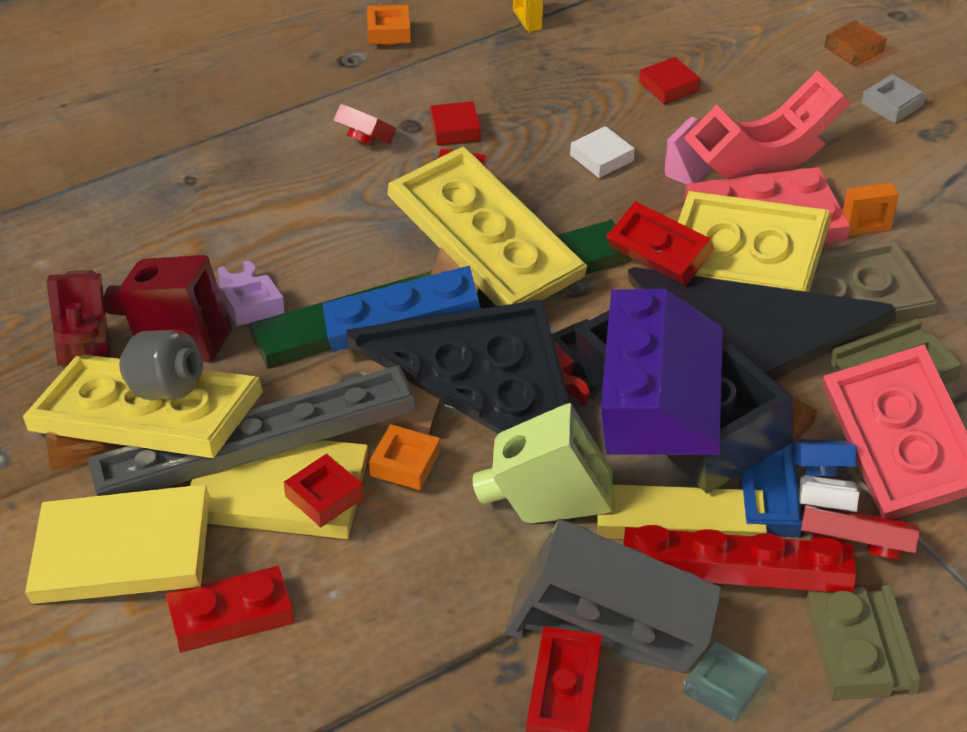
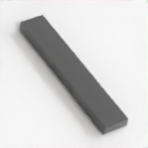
[87,365,417,496]

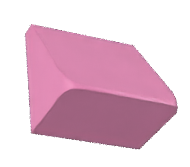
[664,116,712,185]

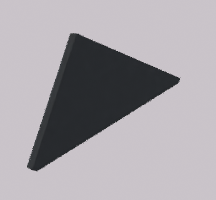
[628,267,896,380]
[346,299,570,434]

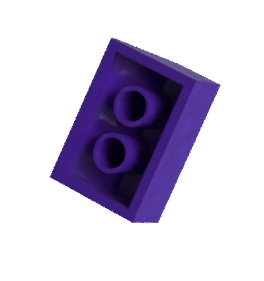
[601,289,723,455]

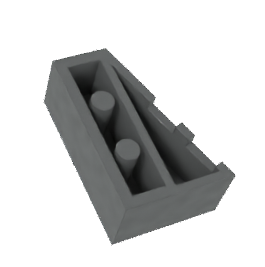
[504,518,722,673]

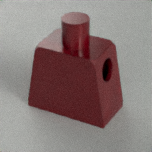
[104,255,232,363]

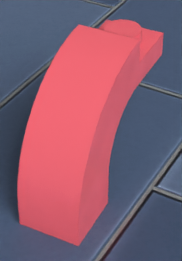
[684,70,851,179]

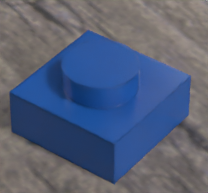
[792,439,856,476]

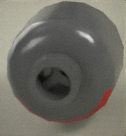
[119,329,203,400]

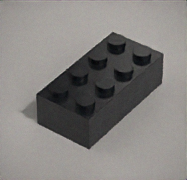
[575,283,793,494]

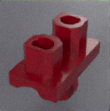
[46,270,111,365]

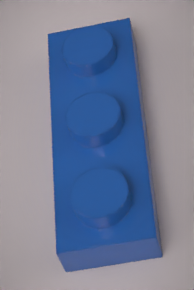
[322,266,481,352]

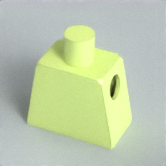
[473,403,613,524]

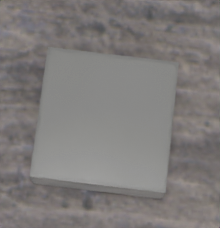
[861,74,926,124]

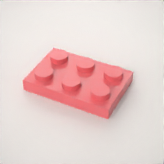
[684,167,850,244]
[823,345,967,519]

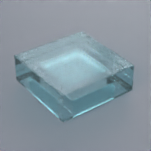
[683,641,767,723]

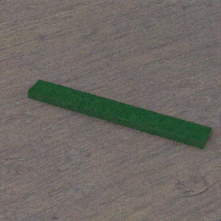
[249,219,632,368]

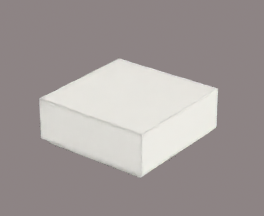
[570,126,635,178]
[799,475,859,512]

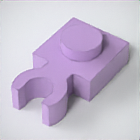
[218,261,285,326]

